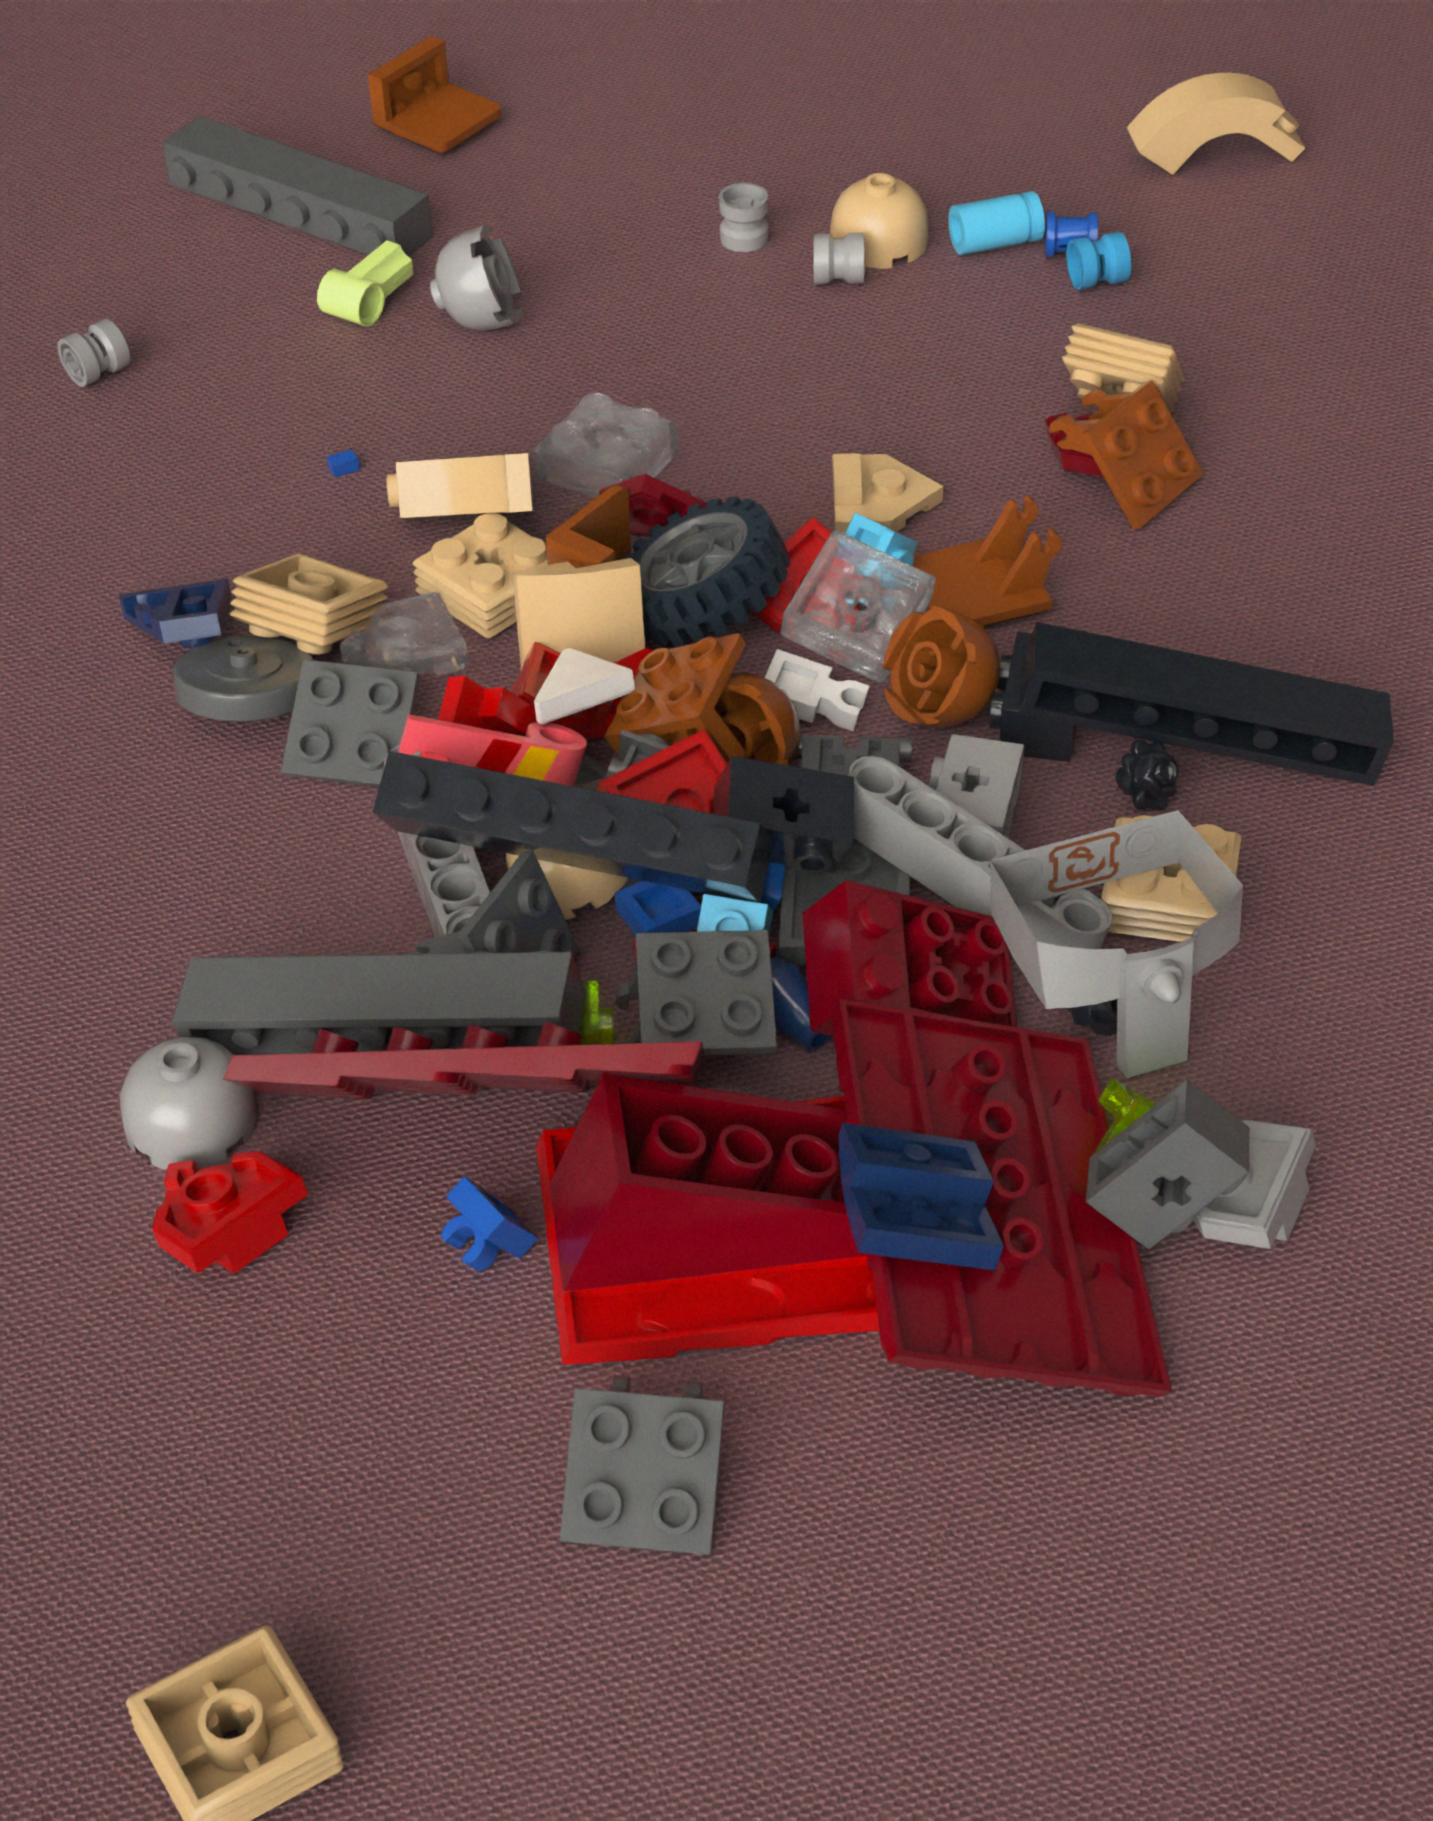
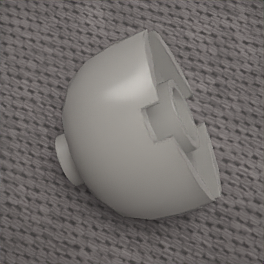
[430,225,522,331]
[120,1036,258,1170]

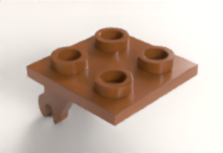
[1049,380,1204,530]
[908,495,1062,626]

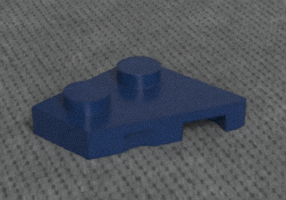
[119,579,232,647]

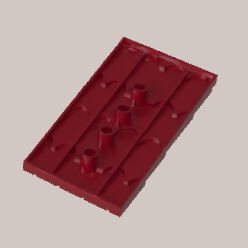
[831,998,1172,1397]
[223,1022,705,1100]

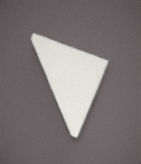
[534,648,635,724]

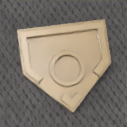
[832,453,943,538]

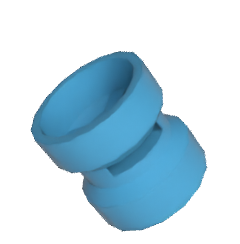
[1066,231,1132,290]

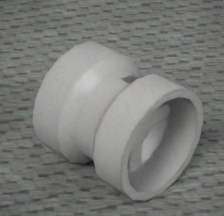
[719,183,769,252]
[813,232,864,284]
[57,319,130,387]

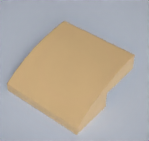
[513,558,645,671]

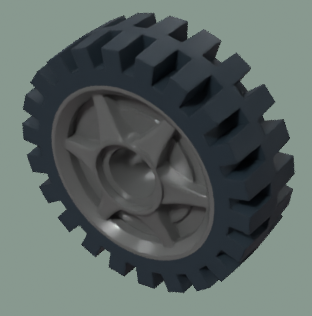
[623,497,790,647]

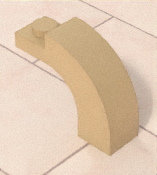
[1127,73,1305,175]

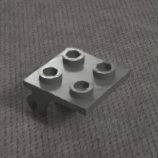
[281,659,420,787]
[415,851,579,957]
[615,930,777,1055]
[559,1375,725,1555]

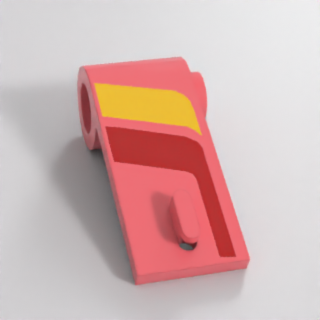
[398,714,587,787]

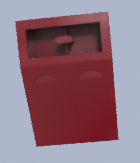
[802,880,1018,1036]

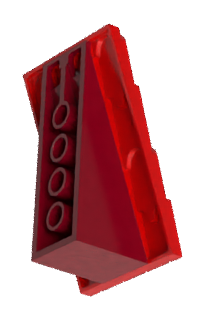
[536,1073,879,1365]

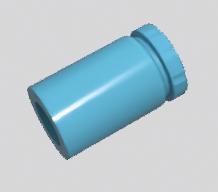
[948,191,1045,255]

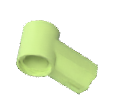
[317,240,413,327]

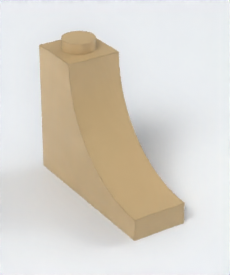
[387,453,534,518]

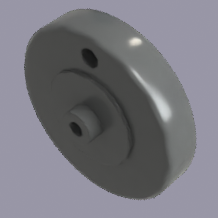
[173,636,314,722]

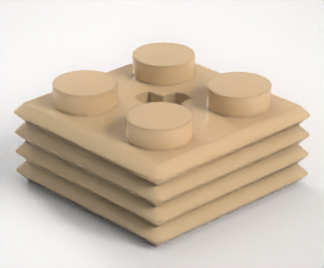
[1062,323,1185,413]
[412,513,548,639]
[229,553,389,654]
[1101,815,1241,942]
[126,1625,344,1821]

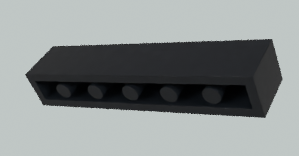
[1019,622,1394,786]
[373,751,775,903]

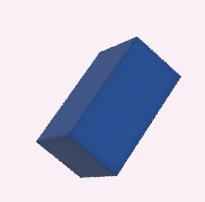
[327,449,360,477]

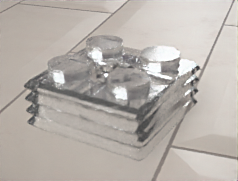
[534,393,679,498]
[781,530,936,683]

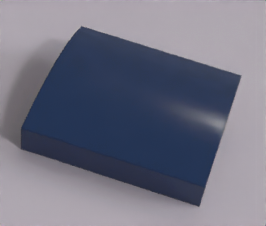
[839,1123,1004,1270]

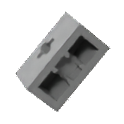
[929,734,1024,839]

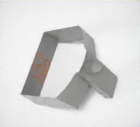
[990,810,1243,1078]

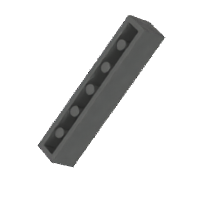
[163,116,433,257]
[172,950,587,1055]

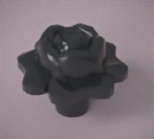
[1116,740,1179,811]

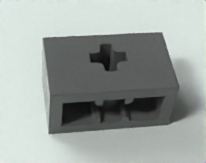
[1086,1079,1250,1249]

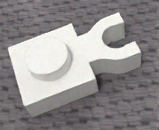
[765,649,869,732]

